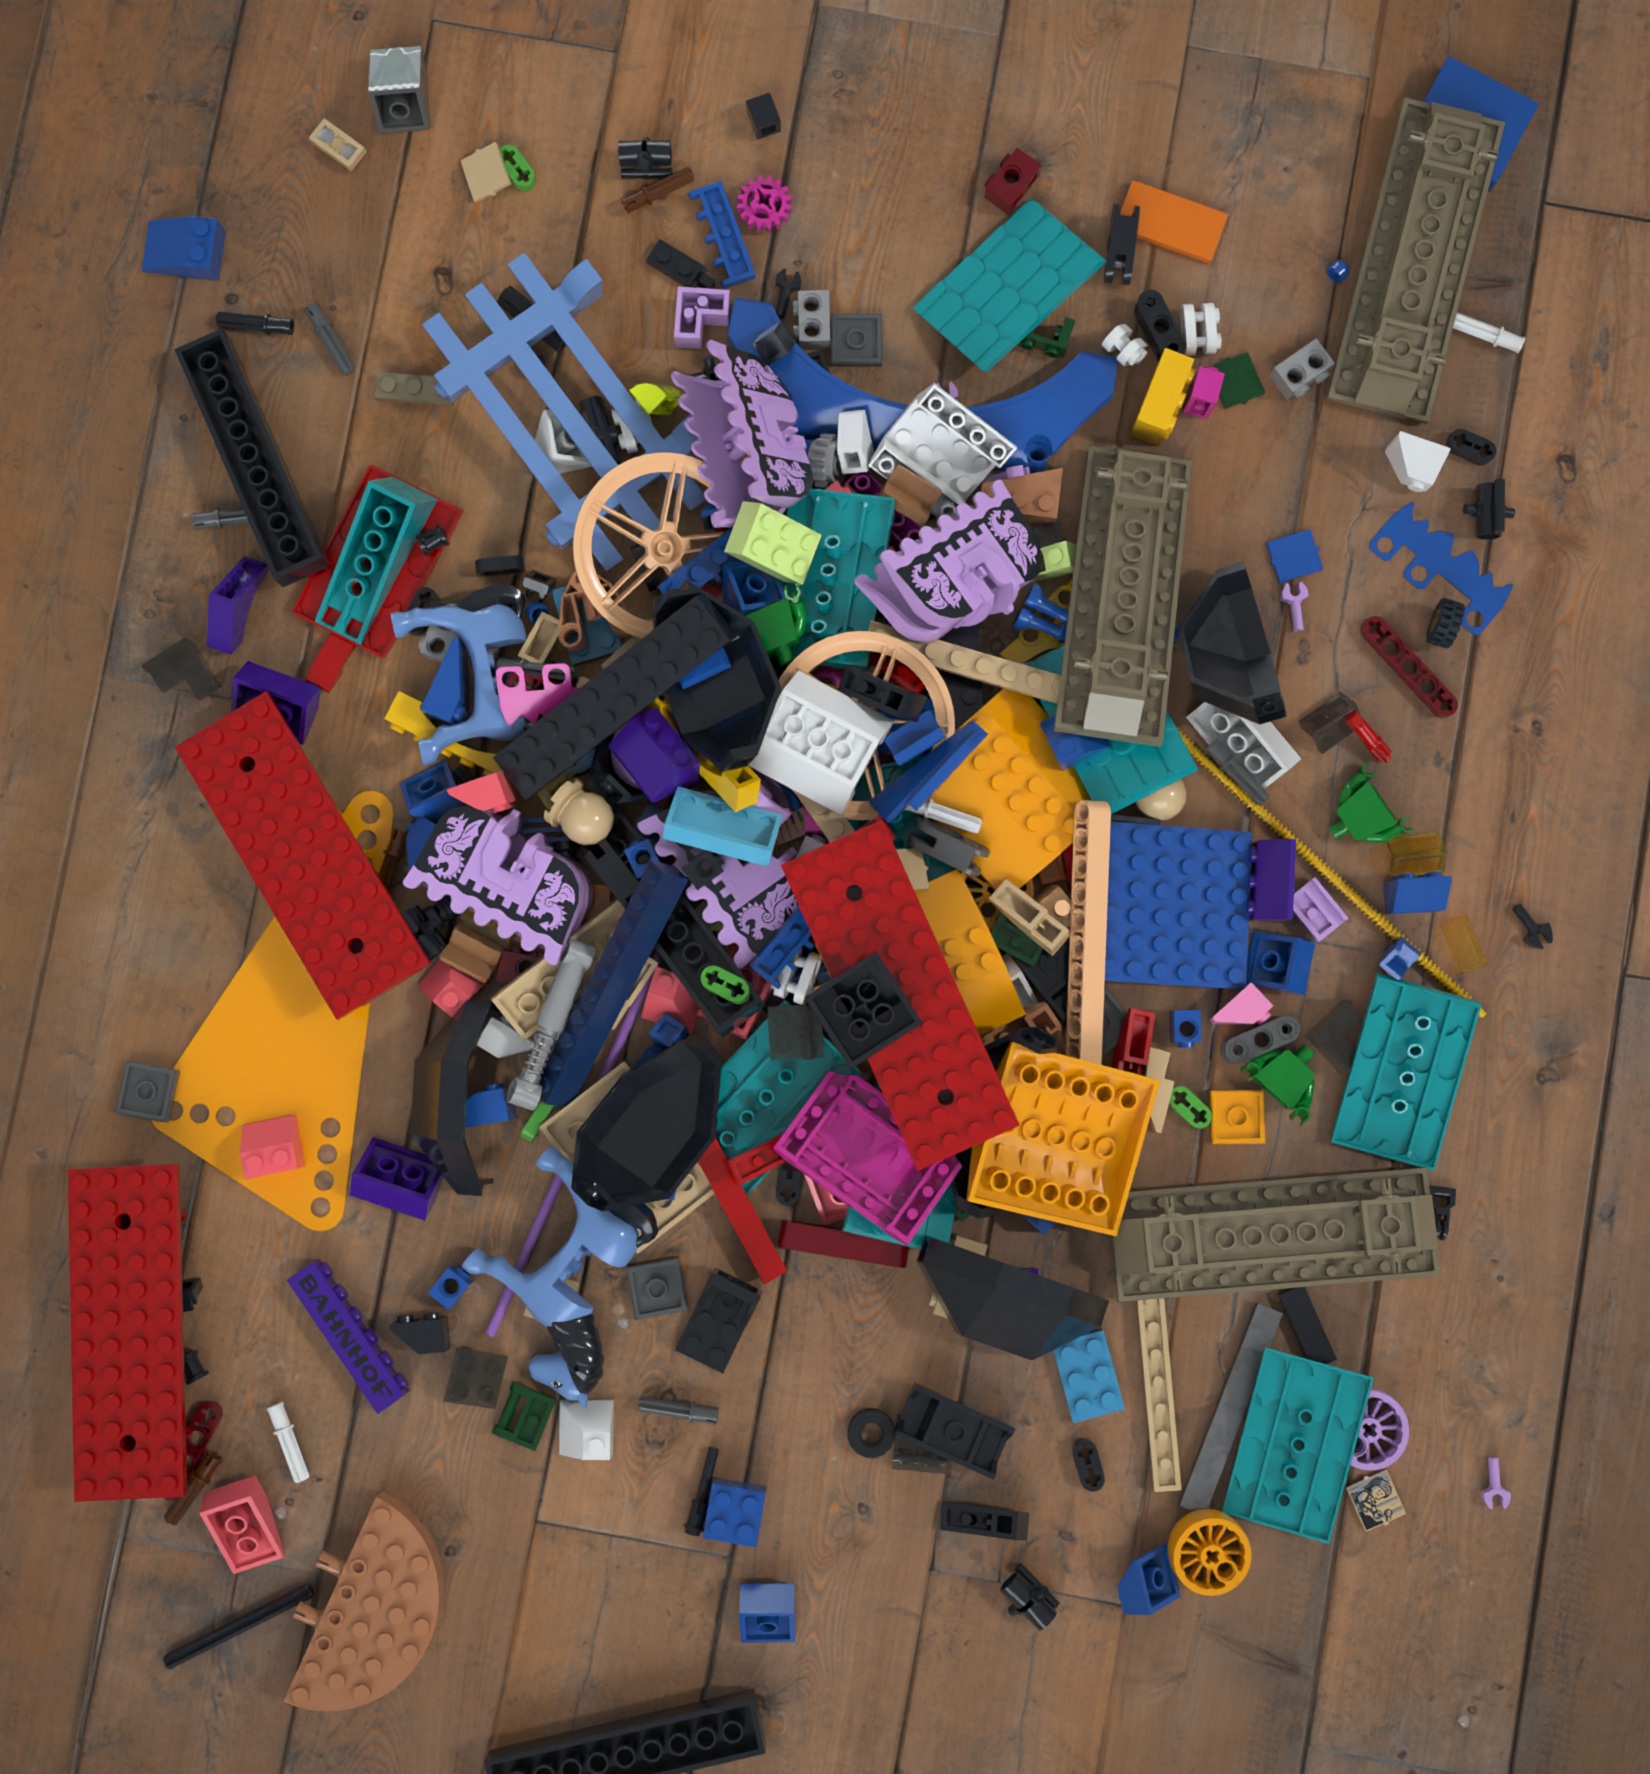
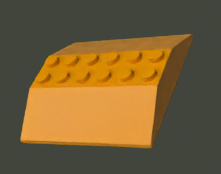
[928,688,1091,891]
[812,869,1026,1036]
[966,1041,1160,1237]

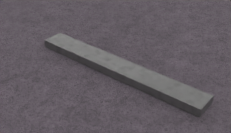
[1178,1302,1283,1511]

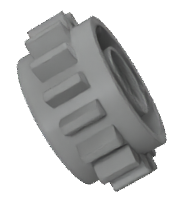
[807,434,846,490]

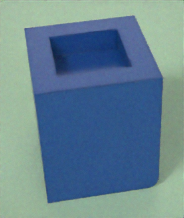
[1379,936,1421,981]
[649,1013,689,1050]

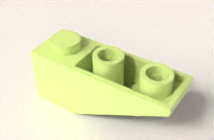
[1031,541,1076,582]

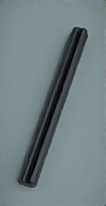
[163,1583,314,1670]

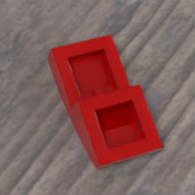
[306,633,355,693]

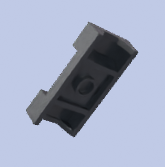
[1006,925,1105,1021]
[893,1382,1015,1480]

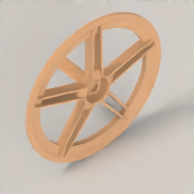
[573,453,724,639]
[778,631,955,820]

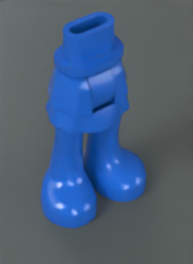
[1012,583,1068,643]

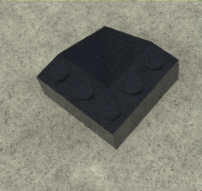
[805,951,922,1069]

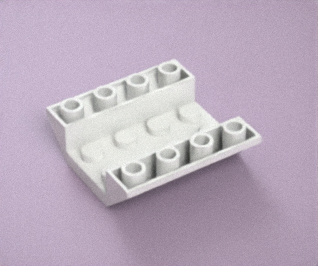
[868,383,1017,518]
[748,671,894,816]

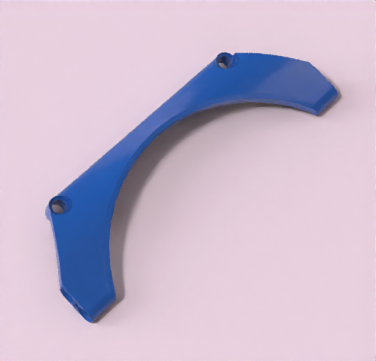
[728,297,1118,474]

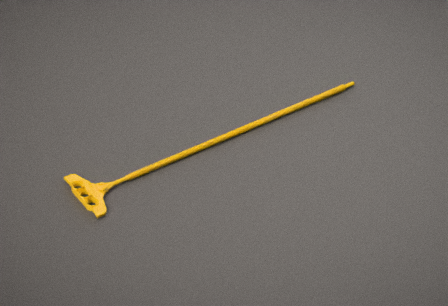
[999,580,1487,1019]

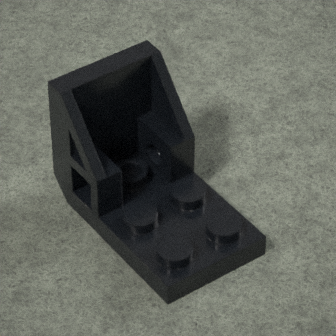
[675,1267,763,1374]

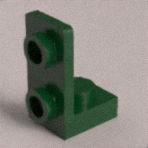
[1019,318,1076,358]

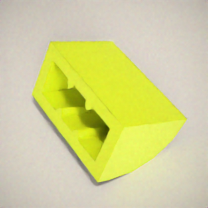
[629,383,684,415]

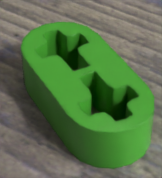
[500,145,536,192]
[701,966,751,1004]
[1169,1086,1212,1129]
[520,1100,557,1143]

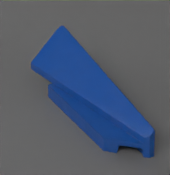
[869,721,988,824]

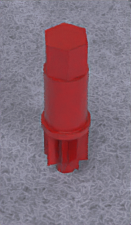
[1345,710,1392,763]

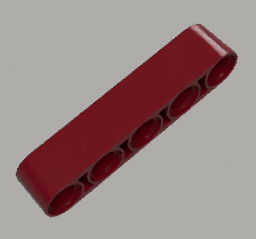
[777,1219,910,1268]

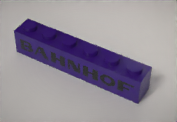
[287,1259,409,1414]

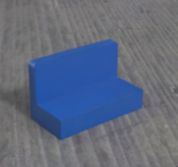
[884,711,946,766]

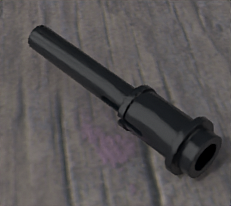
[683,1446,719,1537]

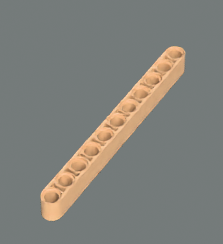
[1066,800,1111,1065]

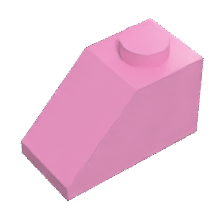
[1209,982,1273,1026]

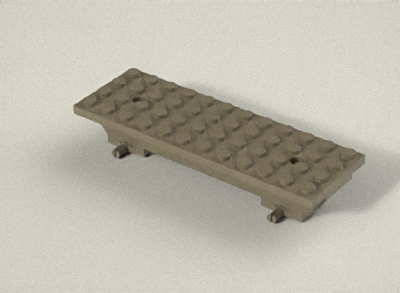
[1326,98,1505,424]
[1054,446,1192,747]
[1111,1168,1441,1302]

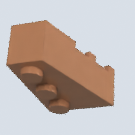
[980,468,1063,527]

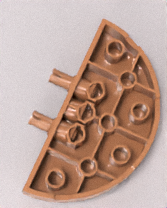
[283,1490,445,1711]

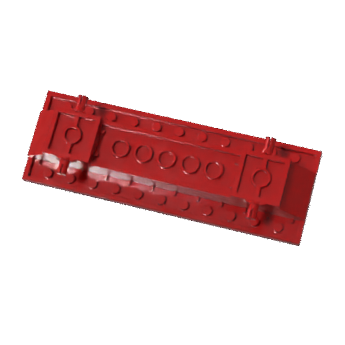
[175,691,431,1020]
[781,820,1020,1171]
[68,1164,192,1502]

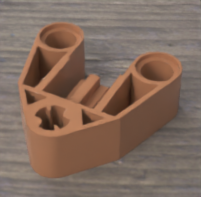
[559,571,633,653]

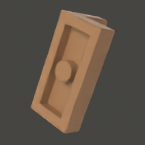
[879,464,942,526]
[439,923,505,983]

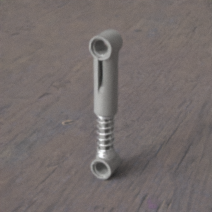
[506,938,595,1111]

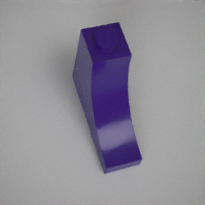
[207,556,268,654]

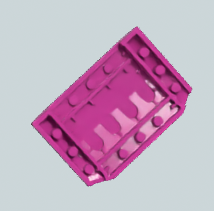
[774,1072,962,1245]

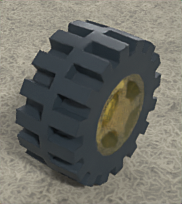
[1426,598,1465,648]

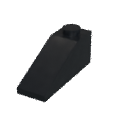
[838,665,927,722]
[940,1502,1029,1541]

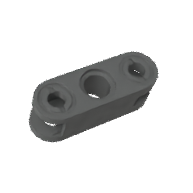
[907,816,990,876]
[1220,1016,1300,1064]

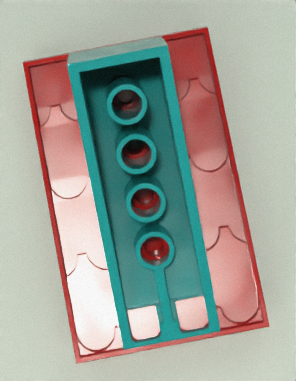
[291,465,464,658]

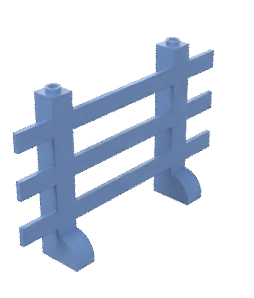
[422,253,706,572]

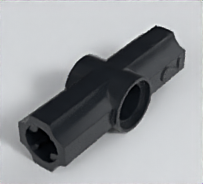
[497,285,566,353]
[579,396,621,465]

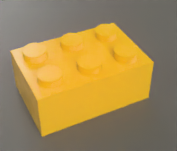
[1130,348,1196,446]

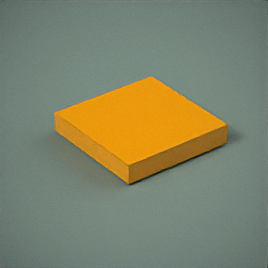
[1209,1090,1265,1144]

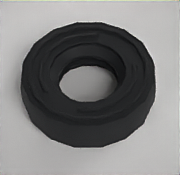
[847,1408,895,1458]

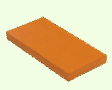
[1120,180,1229,264]

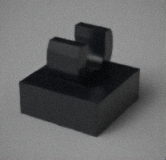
[522,570,557,603]
[182,1278,203,1312]

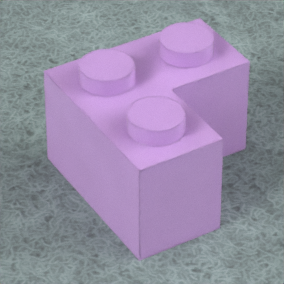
[674,287,731,349]

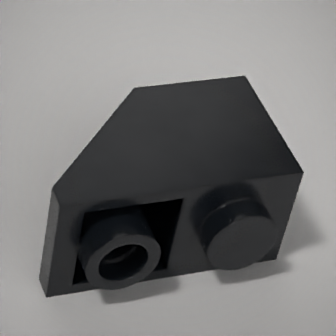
[389,1312,450,1354]

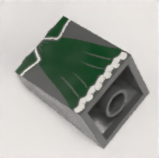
[368,46,430,133]

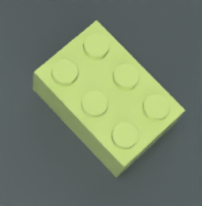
[724,501,821,585]

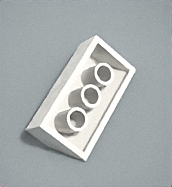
[1186,702,1301,789]

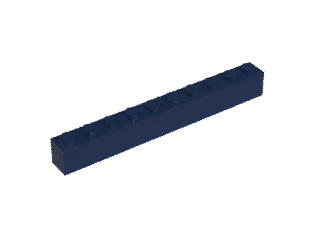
[539,860,689,1107]

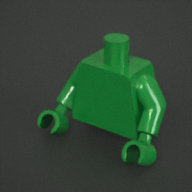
[733,583,807,667]
[1329,763,1413,844]
[1239,1044,1315,1126]

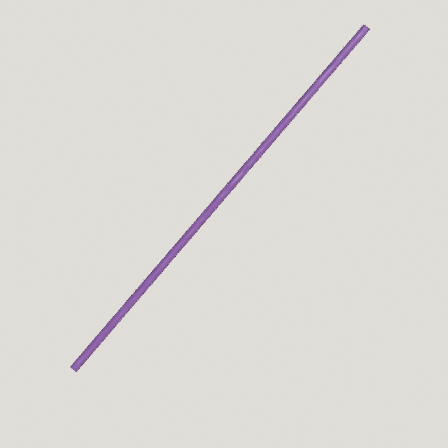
[485,877,690,1337]

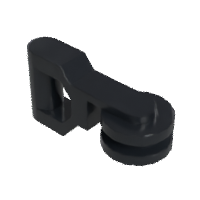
[1429,1185,1456,1241]

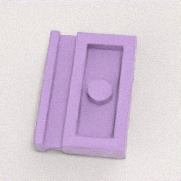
[1293,877,1349,943]

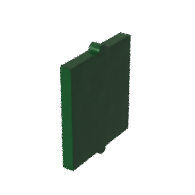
[1211,352,1265,409]

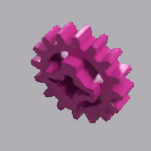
[737,175,792,233]

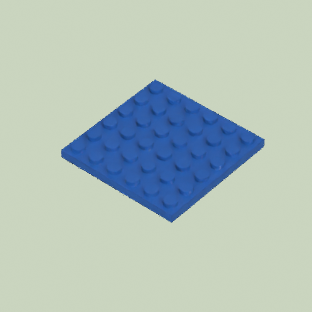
[1105,821,1252,990]

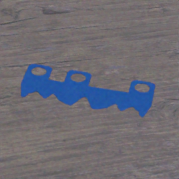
[1369,502,1513,635]

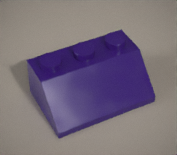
[231,661,321,745]
[609,707,701,803]
[1247,839,1296,923]
[349,1137,443,1221]

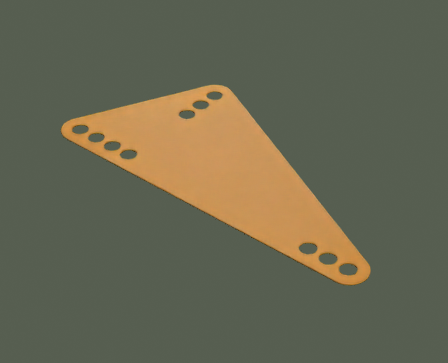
[151,791,394,1231]

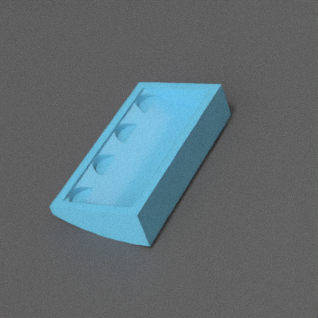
[662,787,783,867]

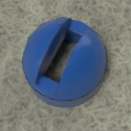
[1326,260,1349,284]
[526,601,549,624]

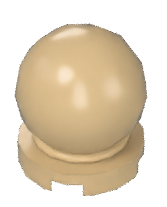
[544,778,614,845]
[1136,779,1186,821]

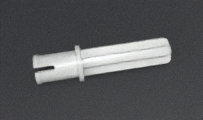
[1453,312,1526,353]
[904,799,982,834]
[266,1402,309,1483]

